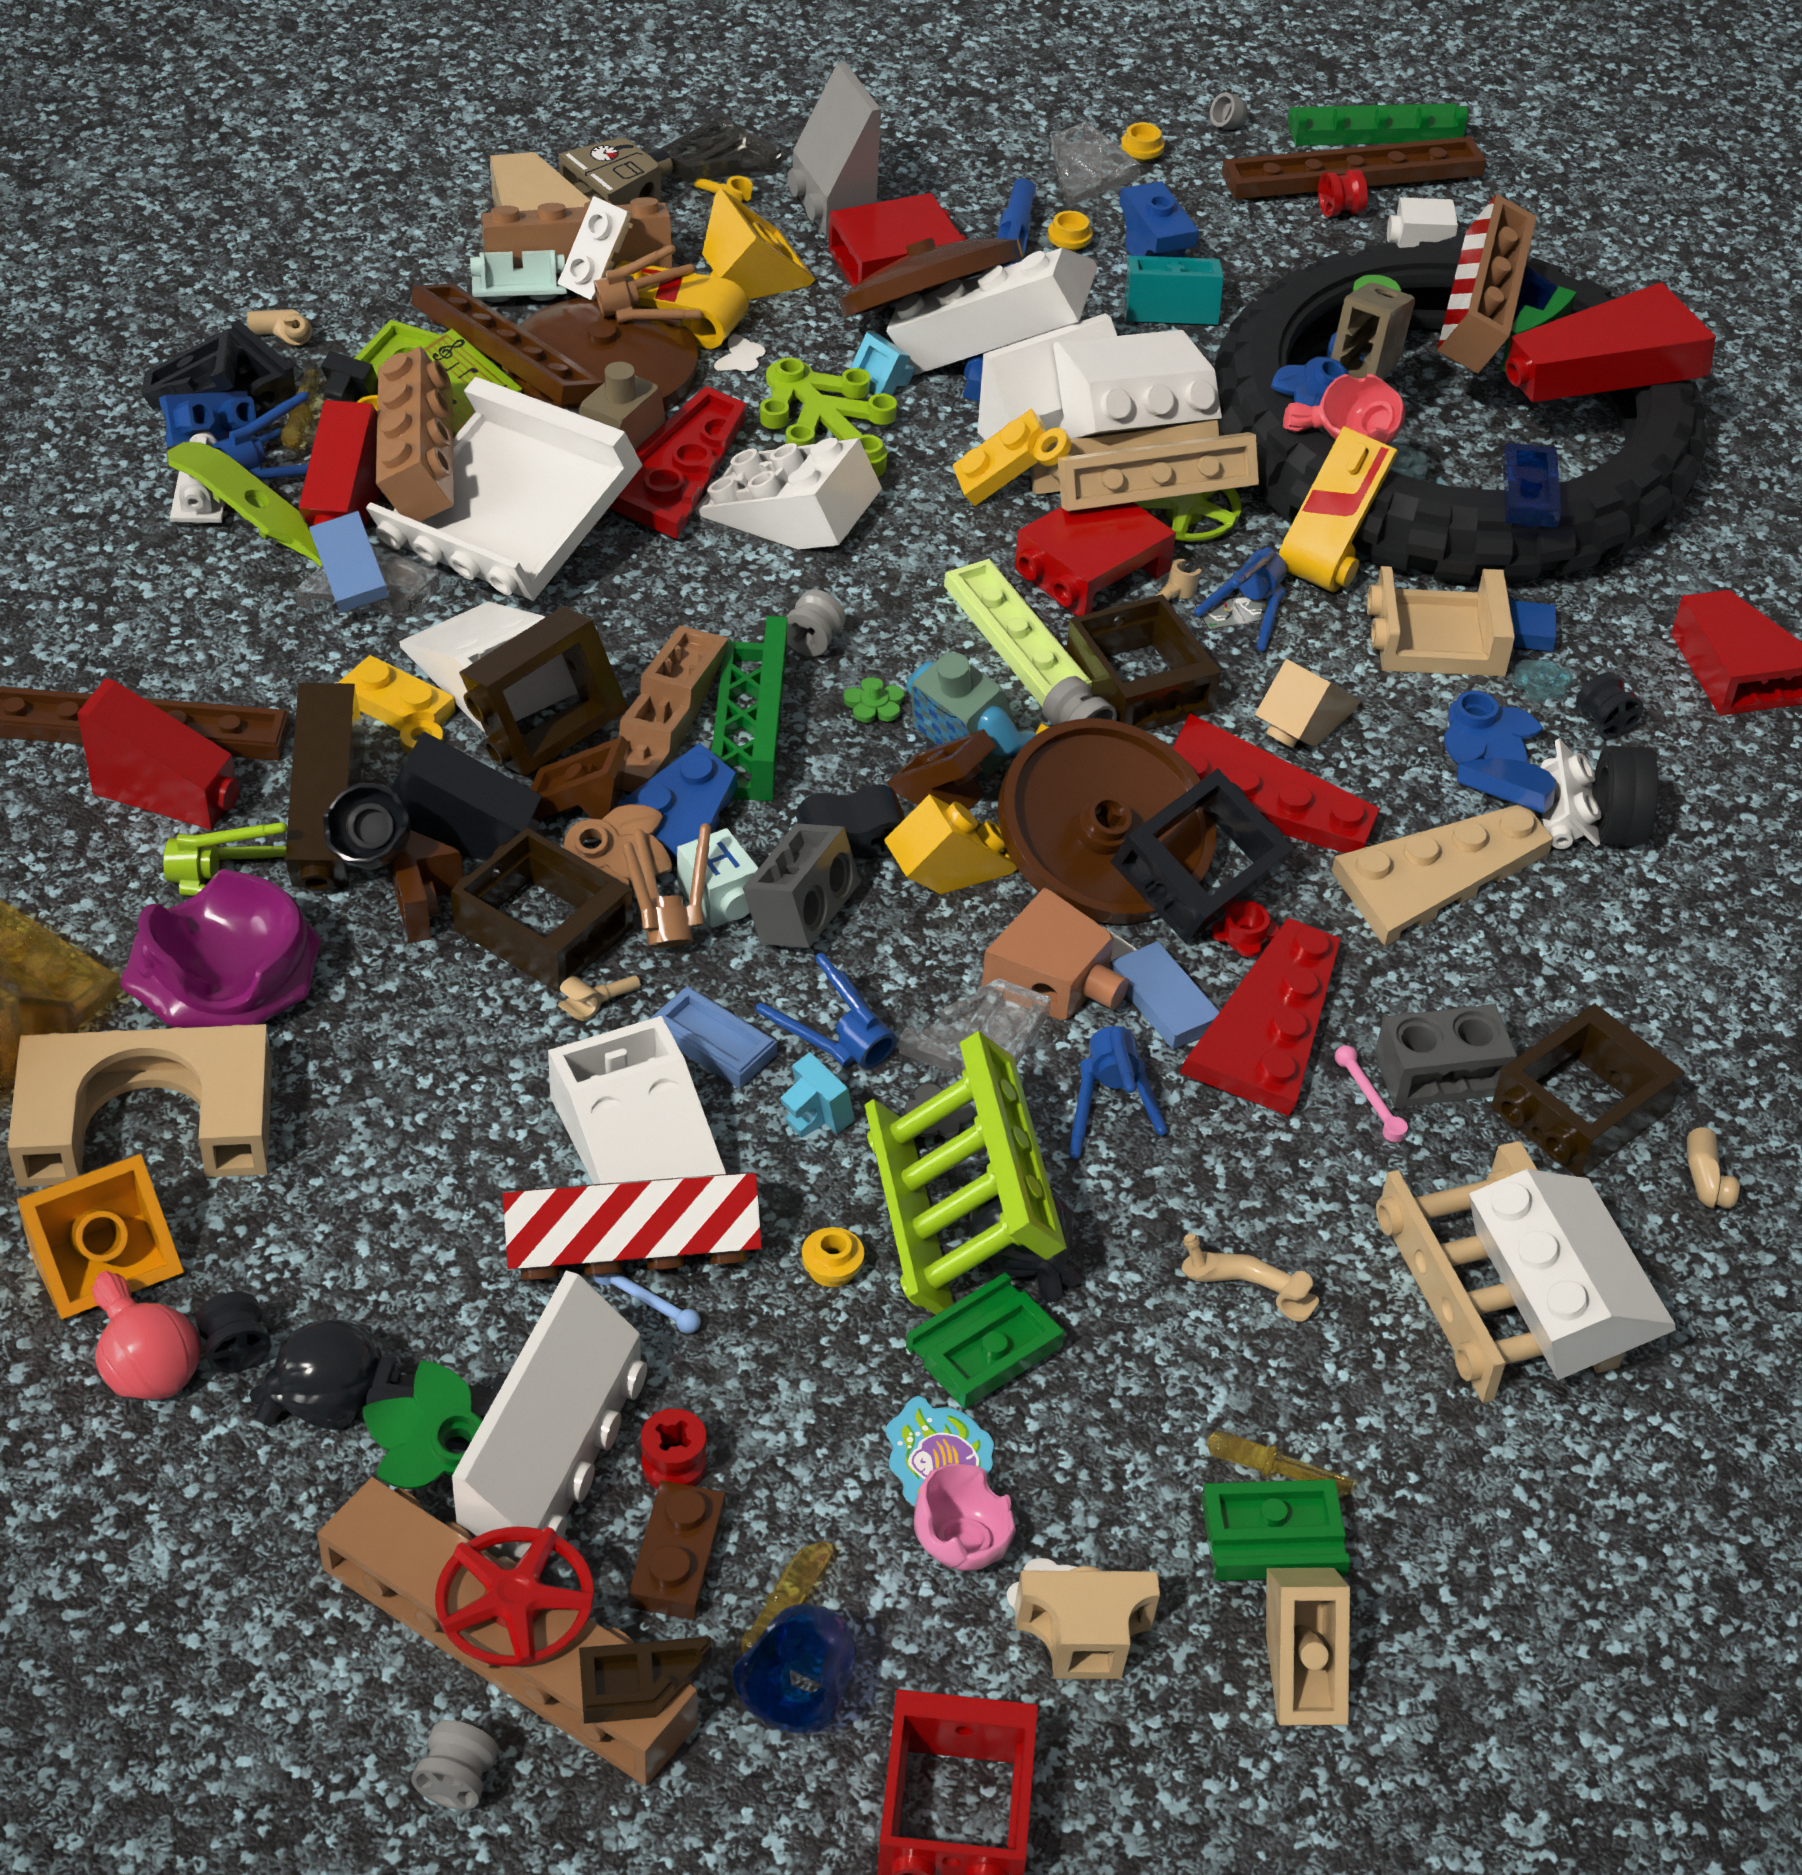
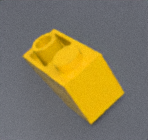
[884,794,1017,894]

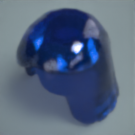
[732,1603,857,1734]

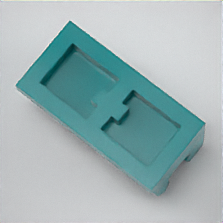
[1125,255,1224,325]

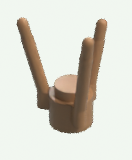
[594,245,703,324]
[622,823,711,949]

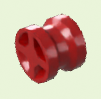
[1318,169,1368,218]
[641,1408,706,1490]

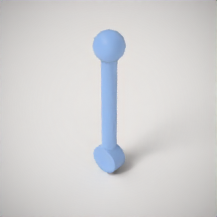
[593,1272,701,1334]

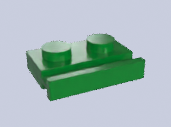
[906,1272,1065,1409]
[1201,1479,1350,1581]

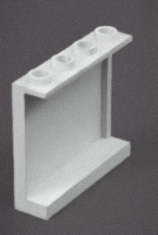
[366,377,643,601]

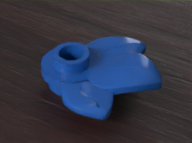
[1271,357,1349,407]
[1444,690,1543,764]

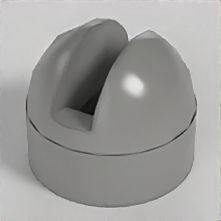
[1210,92,1248,130]

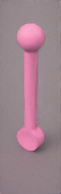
[1335,1045,1408,1142]

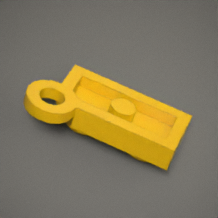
[952,408,1072,506]
[338,655,455,754]

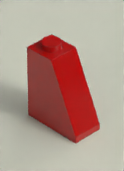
[298,400,382,528]
[1671,590,1802,716]
[77,678,240,830]

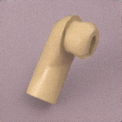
[1687,1127,1740,1209]

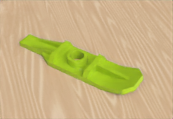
[167,442,324,569]

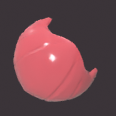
[1283,374,1406,453]
[92,1270,201,1400]

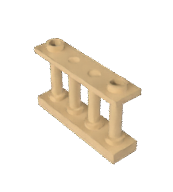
[1031,419,1259,511]
[1376,1141,1625,1403]

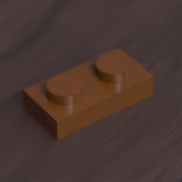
[628,1480,726,1620]

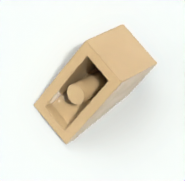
[1255,659,1361,748]
[1266,1568,1350,1725]

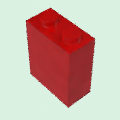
[828,193,967,288]

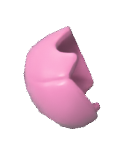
[914,1463,1016,1571]

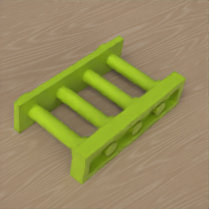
[864,1030,1067,1315]

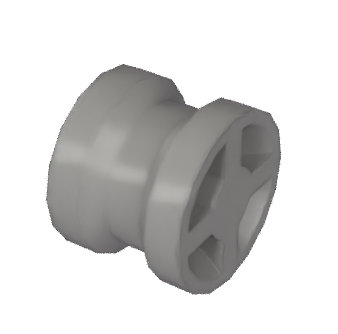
[786,590,846,656]
[411,1720,499,1810]

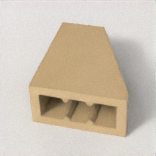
[490,152,591,211]

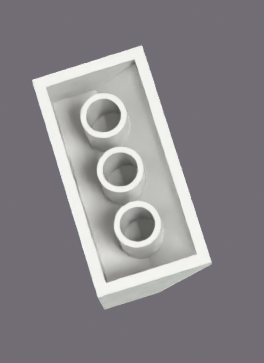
[886,248,1098,376]
[452,1270,647,1564]

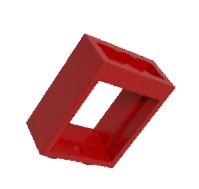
[877,1689,1038,1875]

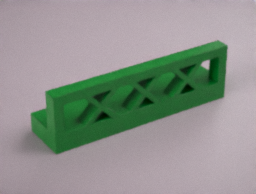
[712,616,788,801]

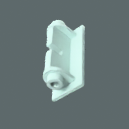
[470,250,567,302]

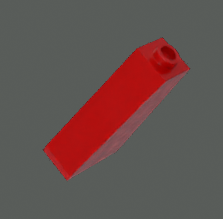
[1505,282,1716,402]

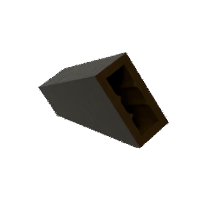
[285,683,365,891]

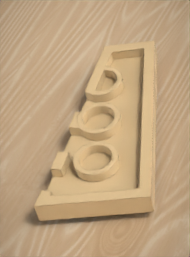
[1331,805,1553,947]

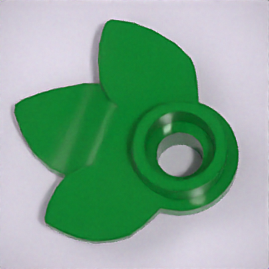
[362,1360,483,1489]

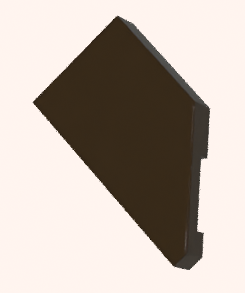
[579,1636,711,1724]

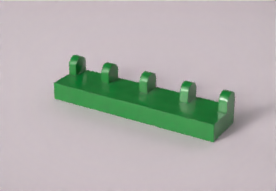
[1287,103,1468,146]

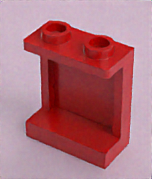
[1015,502,1176,616]

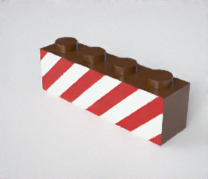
[502,1172,762,1280]

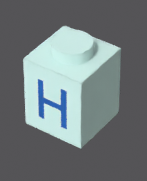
[677,828,759,929]

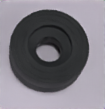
[1592,745,1659,845]

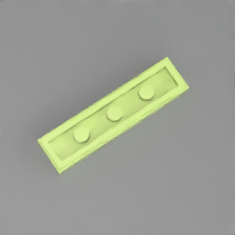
[944,559,1092,708]

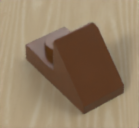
[886,729,996,810]
[531,736,629,820]
[387,830,463,944]

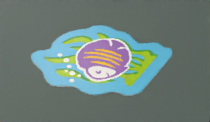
[885,1396,994,1506]

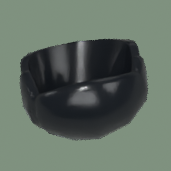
[323,782,411,869]

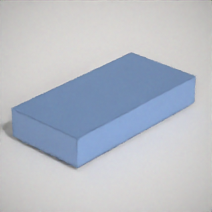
[309,511,390,613]
[1109,941,1219,1050]
[650,986,778,1089]

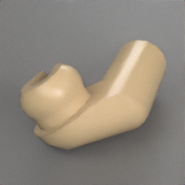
[247,309,313,346]

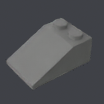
[788,62,881,237]

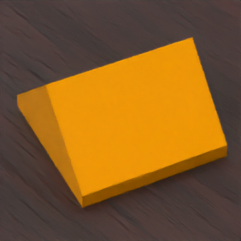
[17,1153,184,1319]

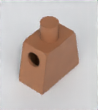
[981,888,1129,1020]

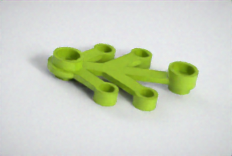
[760,357,897,478]

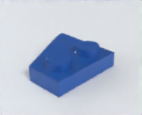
[617,743,738,867]

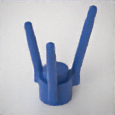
[212,391,309,480]
[1194,547,1287,652]
[756,953,897,1069]
[1069,1026,1167,1160]

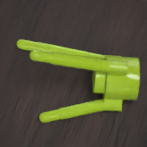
[163,822,288,896]

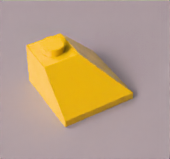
[702,188,816,300]

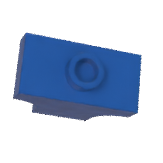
[1119,181,1199,258]

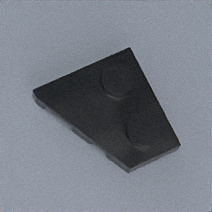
[142,329,239,409]

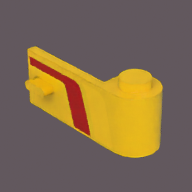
[615,260,749,349]
[1279,426,1399,592]

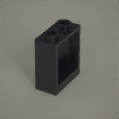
[1110,768,1294,944]

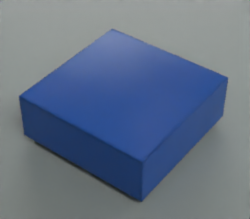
[1509,600,1556,652]

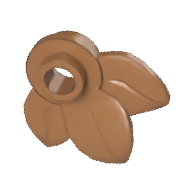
[564,804,672,886]

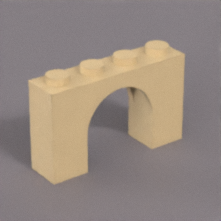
[8,1024,272,1187]

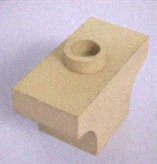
[1014,1566,1160,1679]

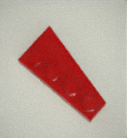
[609,386,747,539]
[1173,713,1380,853]
[1179,917,1341,1116]

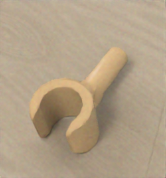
[1155,559,1201,601]
[558,975,641,1021]

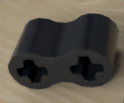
[796,784,905,858]

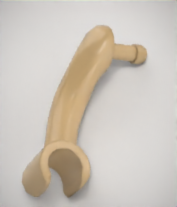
[1182,1233,1319,1322]

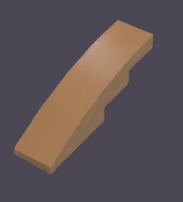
[619,625,729,792]

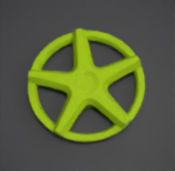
[1134,488,1241,542]

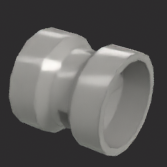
[1042,676,1117,725]

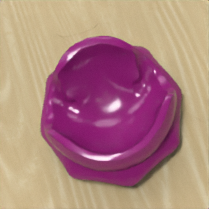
[120,869,321,1028]

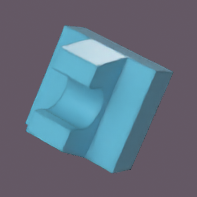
[850,332,916,396]
[780,1052,855,1138]

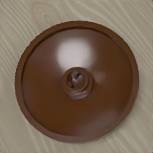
[838,238,1024,318]
[508,297,698,412]
[998,718,1217,924]

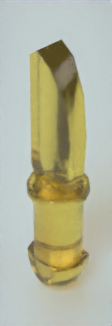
[281,369,319,449]
[1207,1430,1354,1495]
[740,1541,833,1662]

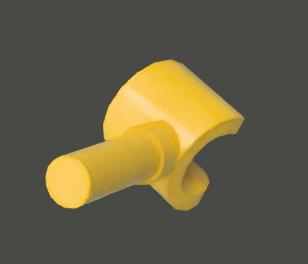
[694,175,753,203]

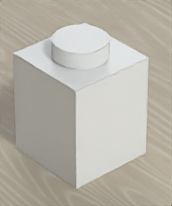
[1387,197,1458,248]

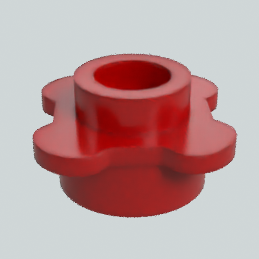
[1211,901,1279,957]

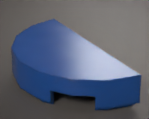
[1457,758,1556,813]

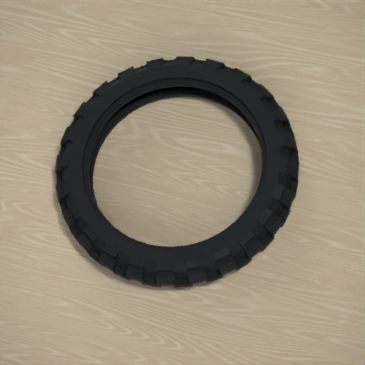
[1214,241,1708,584]

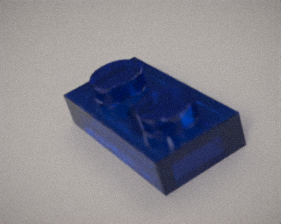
[1502,443,1561,527]

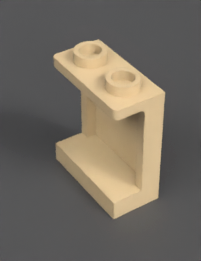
[1367,566,1515,676]

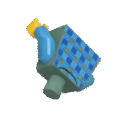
[906,652,1049,780]

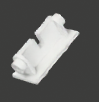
[557,196,633,301]
[170,431,225,524]
[1540,738,1601,849]

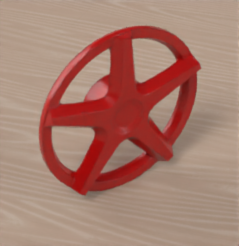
[435,1527,594,1667]

